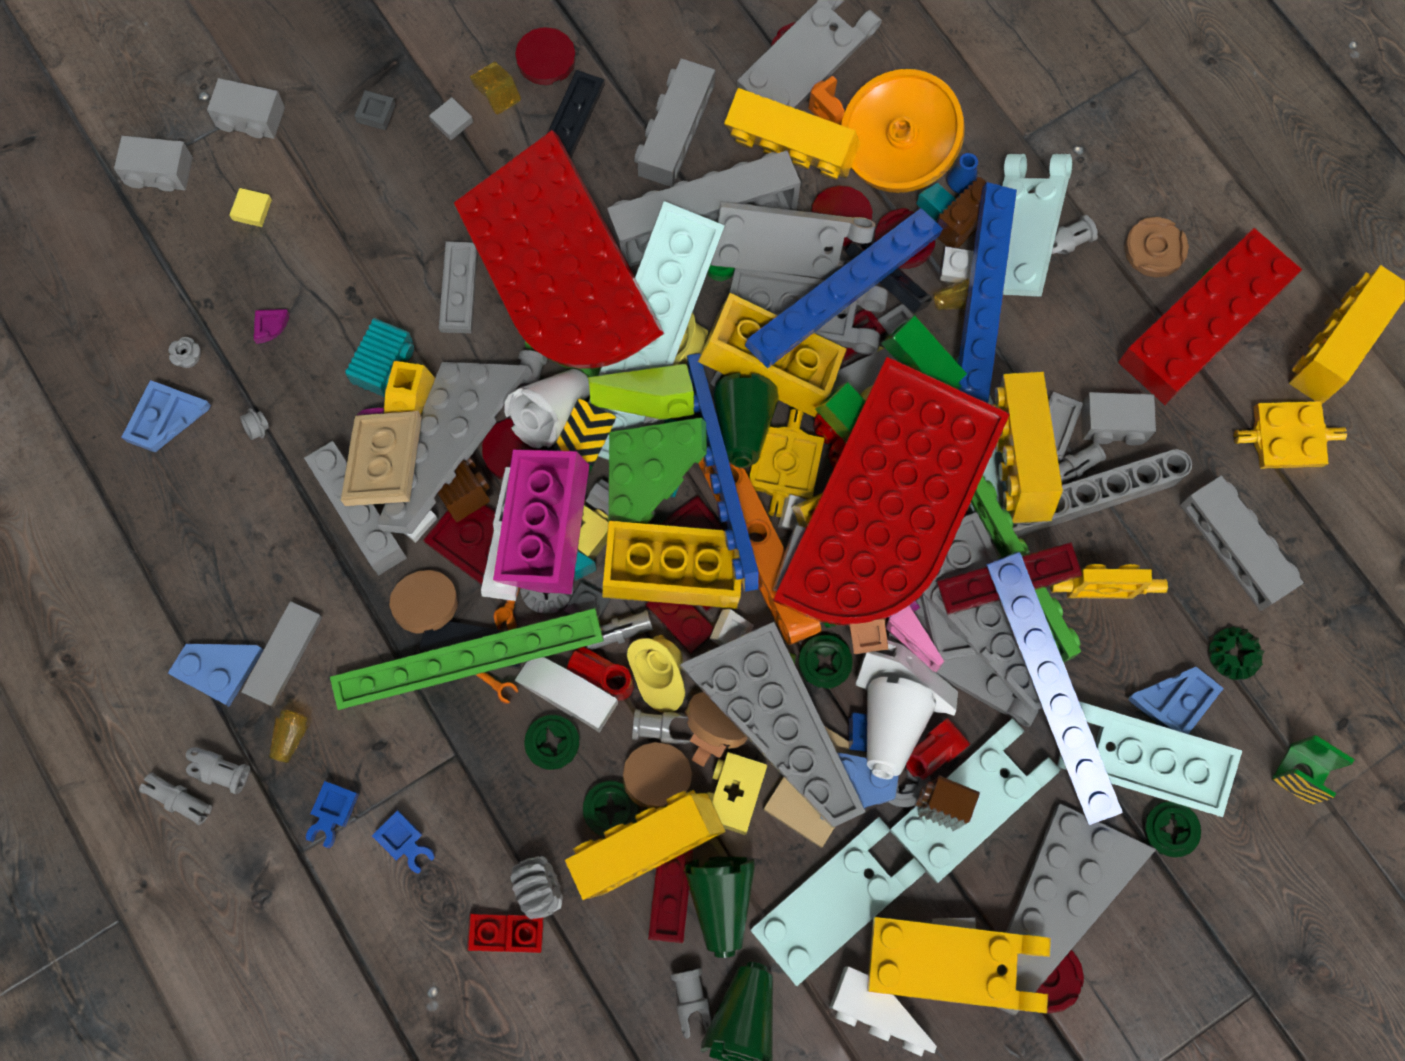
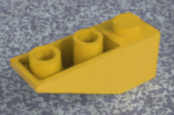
[384,361,435,415]

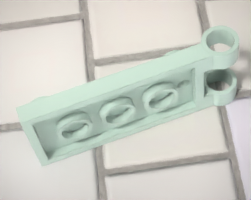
[1002,154,1072,297]
[1057,701,1242,817]
[890,718,1061,883]
[750,817,926,986]

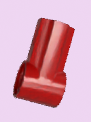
[566,647,634,701]
[906,718,971,780]

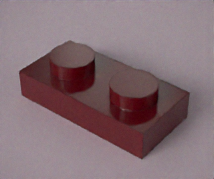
[646,601,714,655]

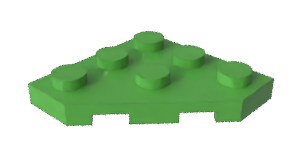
[608,418,707,524]

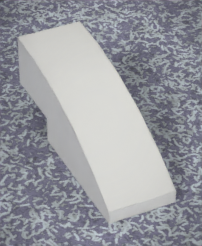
[515,657,618,732]

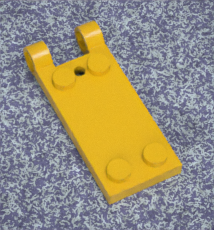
[867,917,1051,1014]

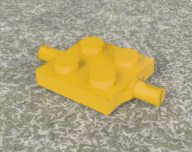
[1234,401,1347,469]
[749,409,824,517]
[1050,564,1168,599]

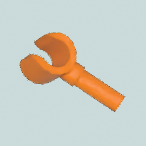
[493,587,520,631]
[476,672,518,704]

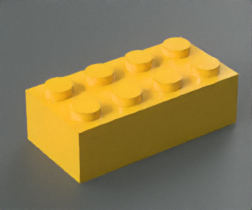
[724,88,860,180]
[1289,265,1405,404]
[698,293,846,417]
[991,372,1063,523]
[602,521,742,609]
[565,790,726,900]

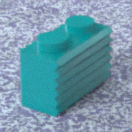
[345,318,414,397]

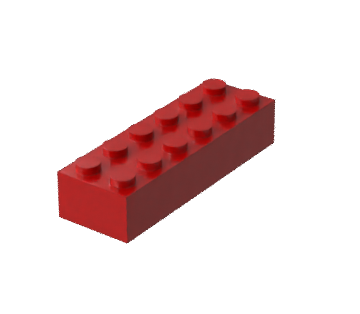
[1118,228,1302,405]

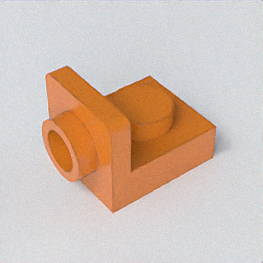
[808,76,845,125]

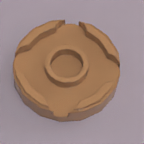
[1124,217,1189,278]
[389,570,458,634]
[685,692,748,748]
[622,742,692,809]

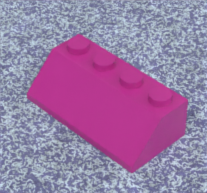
[493,450,589,594]

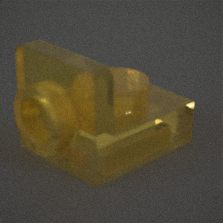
[470,61,521,115]

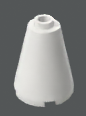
[504,369,589,449]
[867,677,936,779]

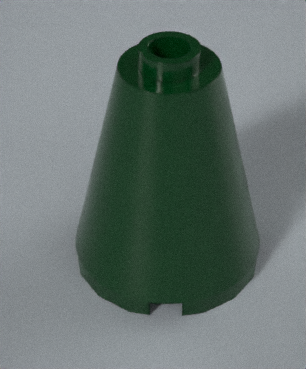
[714,373,779,468]
[684,856,755,958]
[700,962,773,1061]

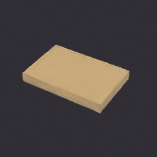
[341,411,422,506]
[763,726,867,848]

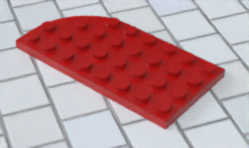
[454,130,665,369]
[772,357,1010,625]

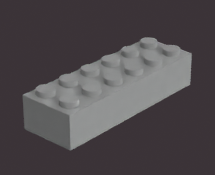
[607,151,801,267]

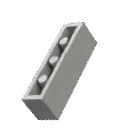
[634,58,715,187]
[304,441,407,576]
[1180,475,1304,611]

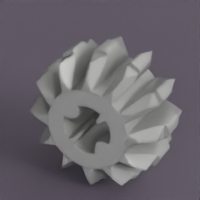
[510,856,563,919]

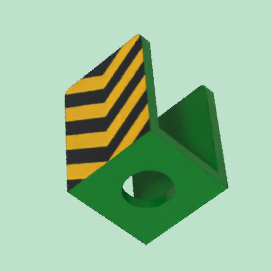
[553,399,616,476]
[1272,735,1354,805]

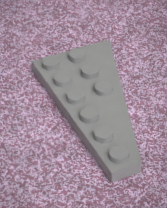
[377,362,533,534]
[922,512,1042,713]
[680,622,865,828]
[997,804,1156,1015]

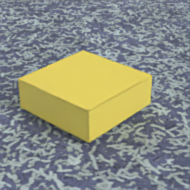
[230,188,272,227]

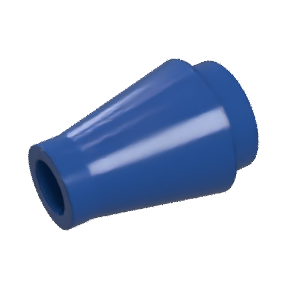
[947,153,978,194]

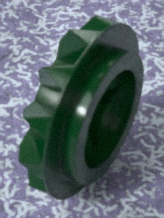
[1209,626,1265,680]
[799,635,853,689]
[524,715,579,770]
[583,781,638,837]
[1144,801,1201,858]

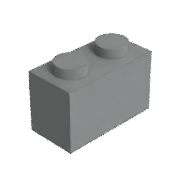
[207,78,285,139]
[114,136,193,191]
[1081,392,1156,445]

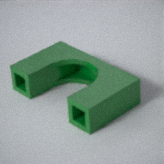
[815,316,967,443]

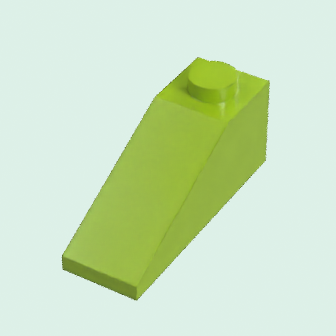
[588,364,694,420]

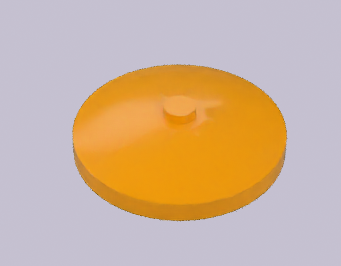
[841,69,965,193]

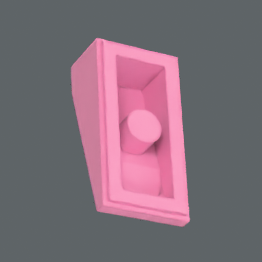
[885,606,944,672]

